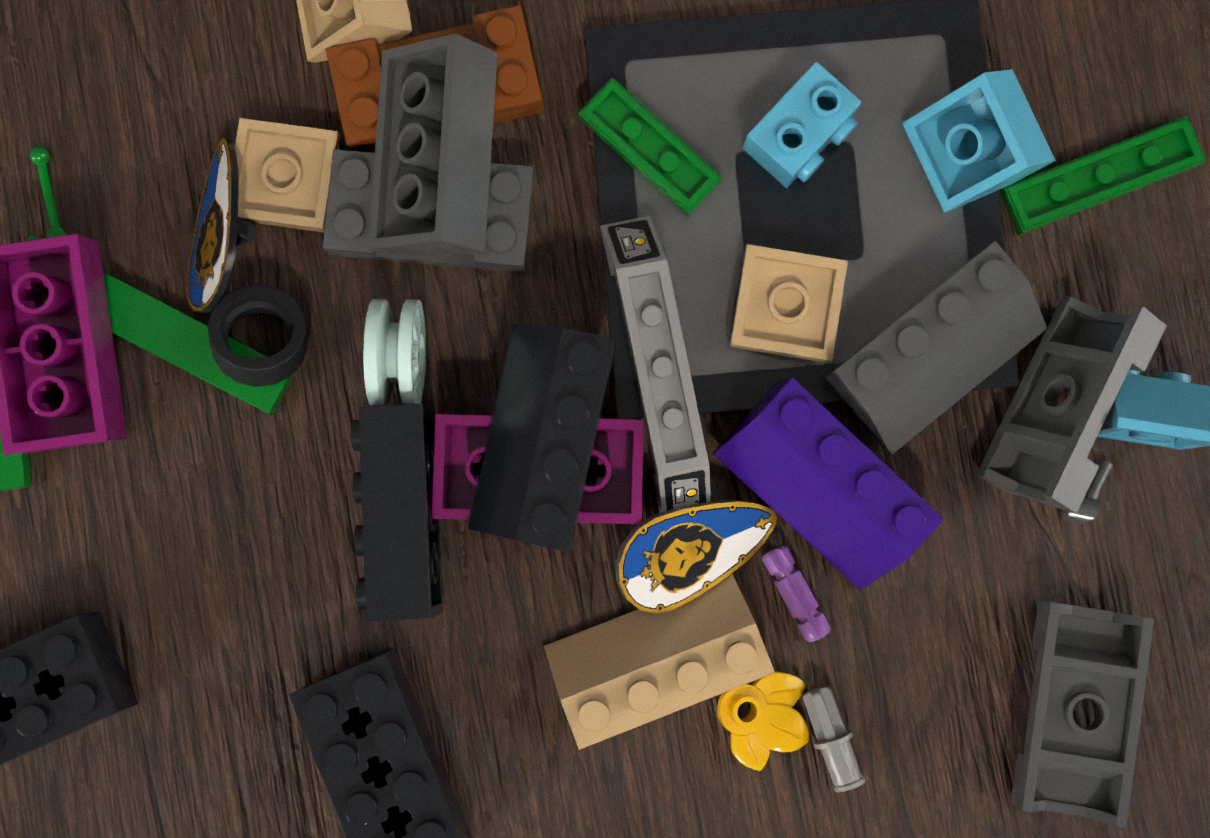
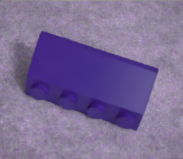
[712,378,944,590]

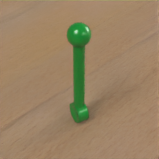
[29,146,68,238]

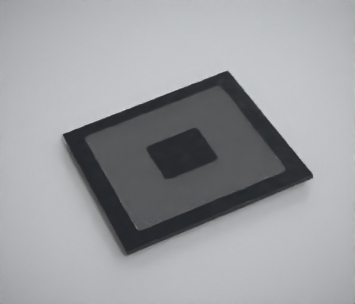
[584,0,1019,419]

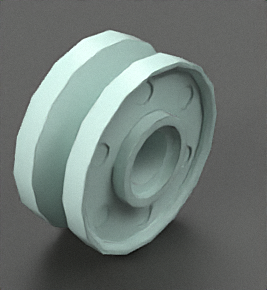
[363,299,426,406]

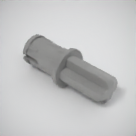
[803,686,865,792]

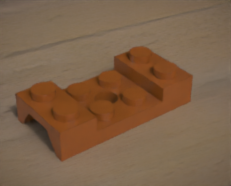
[326,5,544,152]

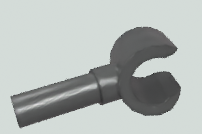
[1060,460,1113,525]

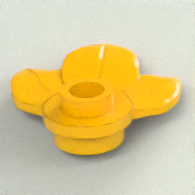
[717,671,809,771]

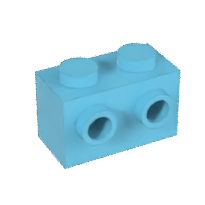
[743,61,862,189]

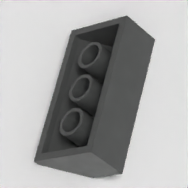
[368,33,498,257]
[825,241,1047,456]

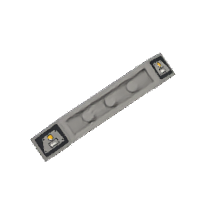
[600,216,711,513]

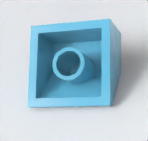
[902,69,1056,213]
[1097,369,1210,450]

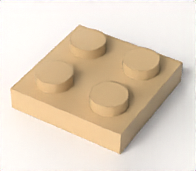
[235,118,342,232]
[729,244,848,363]

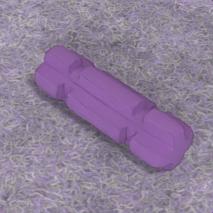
[762,546,831,642]

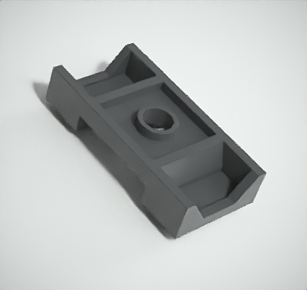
[323,149,535,273]
[976,295,1167,514]
[1010,600,1154,828]

